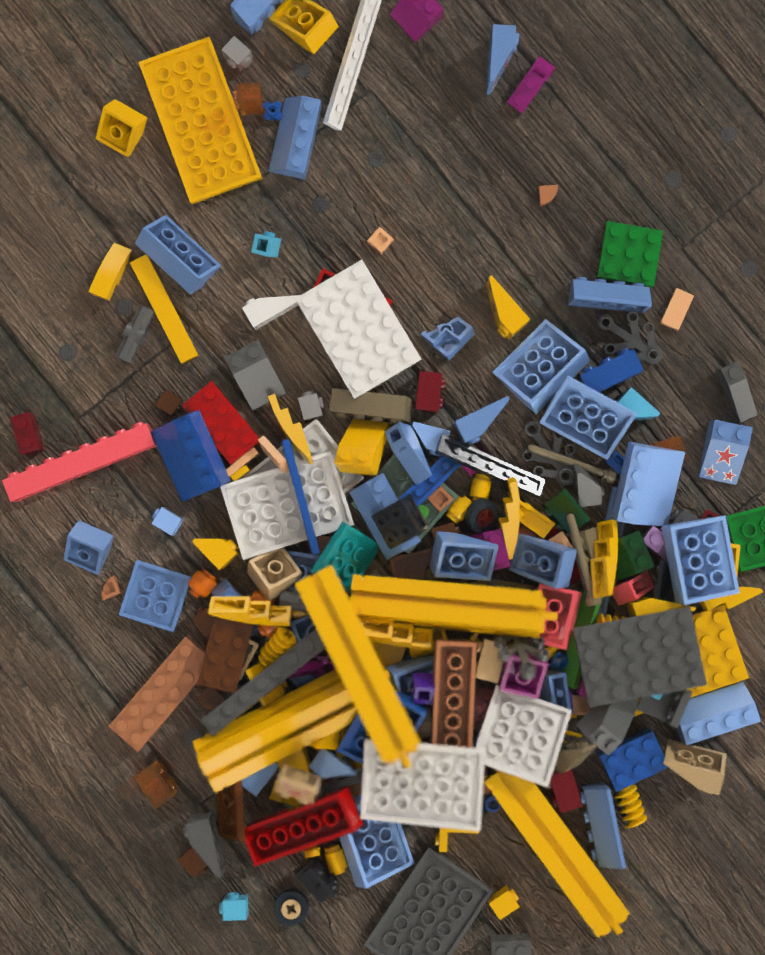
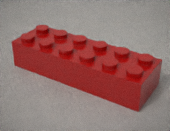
[245,787,364,866]

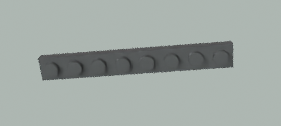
[201,629,326,736]

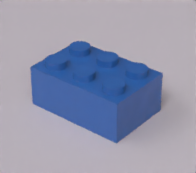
[580,348,644,393]
[596,728,668,792]

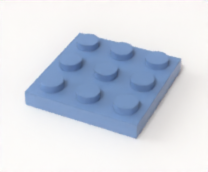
[119,560,191,632]

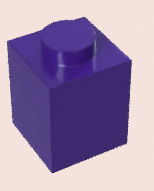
[411,673,435,704]

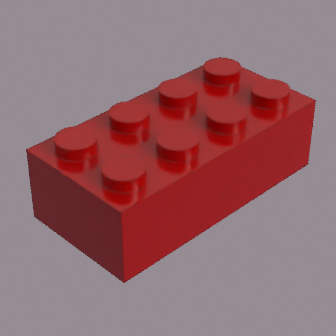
[182,381,259,465]

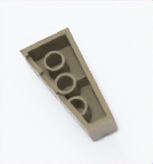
[329,388,415,424]

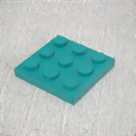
[311,521,380,594]

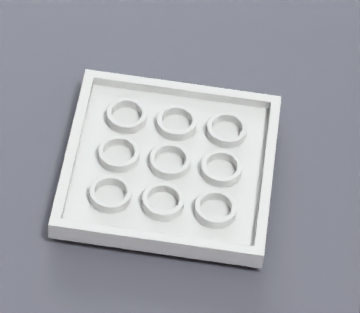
[475,685,572,788]

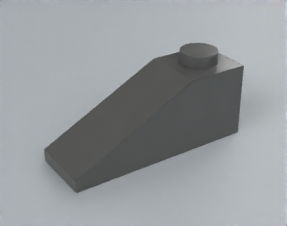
[715,361,758,423]

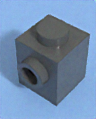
[668,508,699,525]

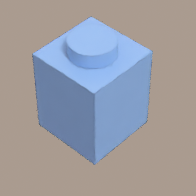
[152,507,184,536]

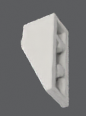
[242,295,300,331]

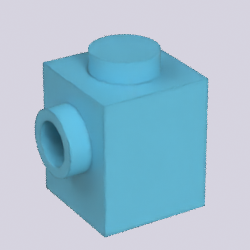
[251,231,282,257]
[219,892,249,921]

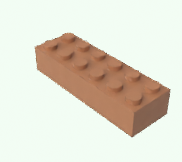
[108,635,206,752]
[429,638,477,748]

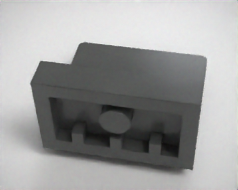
[637,689,692,728]

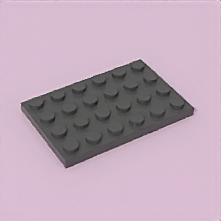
[573,606,707,707]
[364,845,493,955]

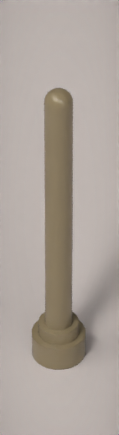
[528,445,617,484]
[567,514,602,606]

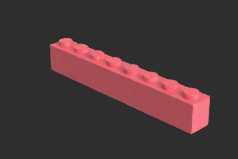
[2,422,157,502]

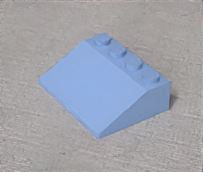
[492,319,590,414]
[540,376,637,460]
[611,441,685,526]
[661,516,740,605]
[339,803,415,889]

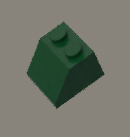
[542,489,590,534]
[615,531,654,581]

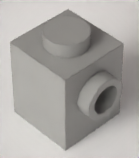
[222,36,253,72]
[298,391,325,422]

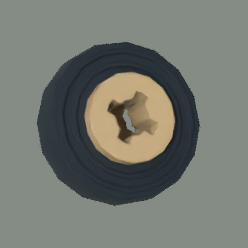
[274,889,309,926]

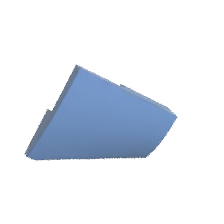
[421,317,475,361]

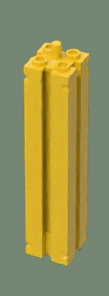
[295,565,420,769]
[349,574,557,639]
[193,669,391,793]
[484,768,629,937]

